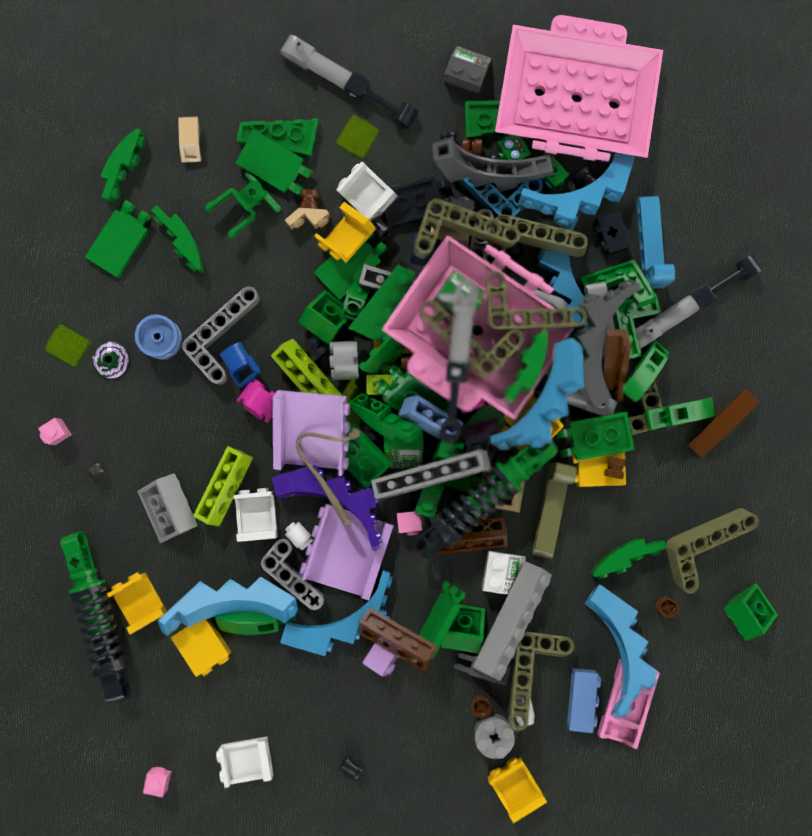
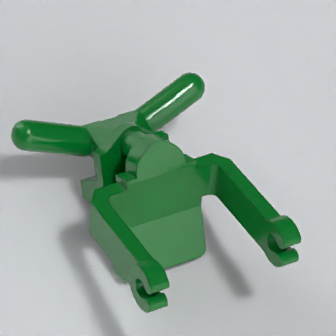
[205,171,281,239]

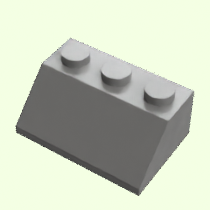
[137,473,198,543]

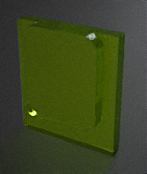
[45,324,90,367]
[342,378,358,404]

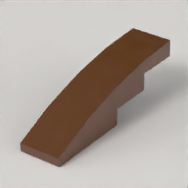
[688,388,759,458]

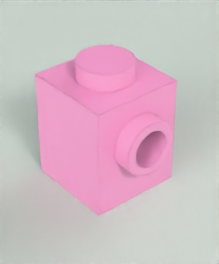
[38,418,72,445]
[397,511,425,535]
[143,767,171,797]

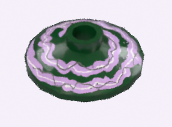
[92,341,130,379]

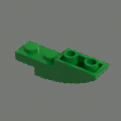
[101,129,146,204]
[152,205,204,274]
[504,329,548,406]
[621,340,669,402]
[349,393,421,443]
[644,397,716,430]
[590,538,666,579]
[215,612,297,635]

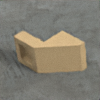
[178,117,201,162]
[285,208,330,230]

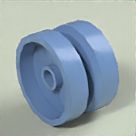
[135,314,183,360]

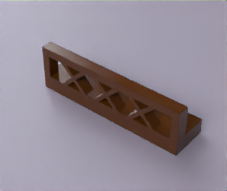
[602,329,631,402]
[428,517,508,555]
[359,608,437,673]

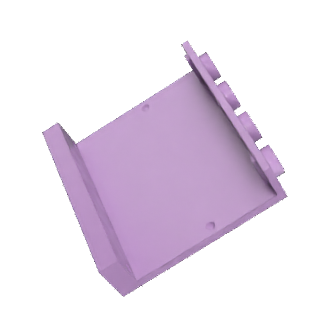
[273,390,350,476]
[299,503,393,600]

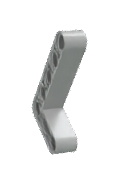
[182,286,260,385]

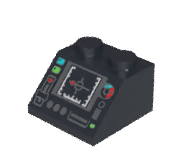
[461,418,501,463]

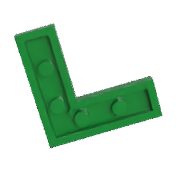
[580,259,657,308]
[613,295,661,359]
[414,461,482,519]

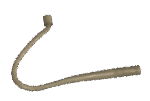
[296,429,360,527]

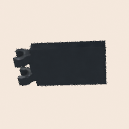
[385,176,454,227]

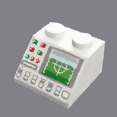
[482,550,526,594]

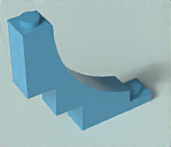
[158,577,298,636]

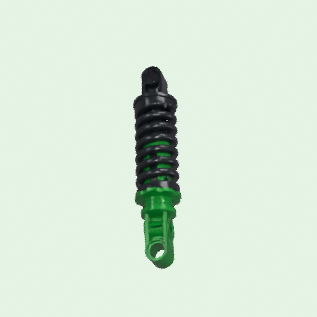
[412,440,557,559]
[61,531,131,704]

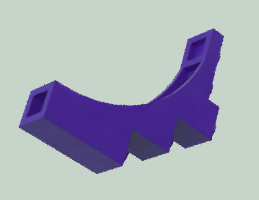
[272,464,383,551]

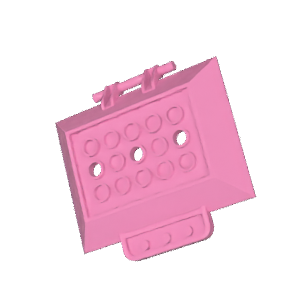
[495,15,663,161]
[382,235,574,420]

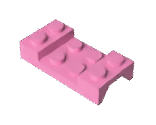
[597,659,660,749]

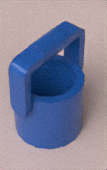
[220,342,260,387]

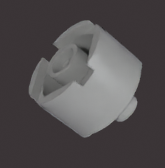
[330,341,359,381]
[474,713,515,758]

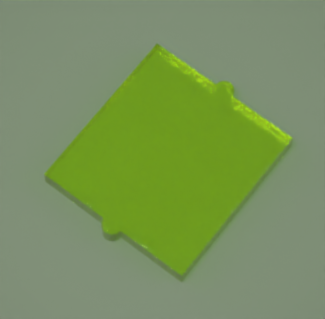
[336,114,379,159]

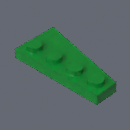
[465,101,500,140]
[236,118,319,157]
[349,265,416,343]
[358,333,405,375]

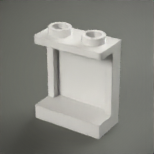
[336,162,398,221]
[233,488,278,542]
[216,736,274,788]

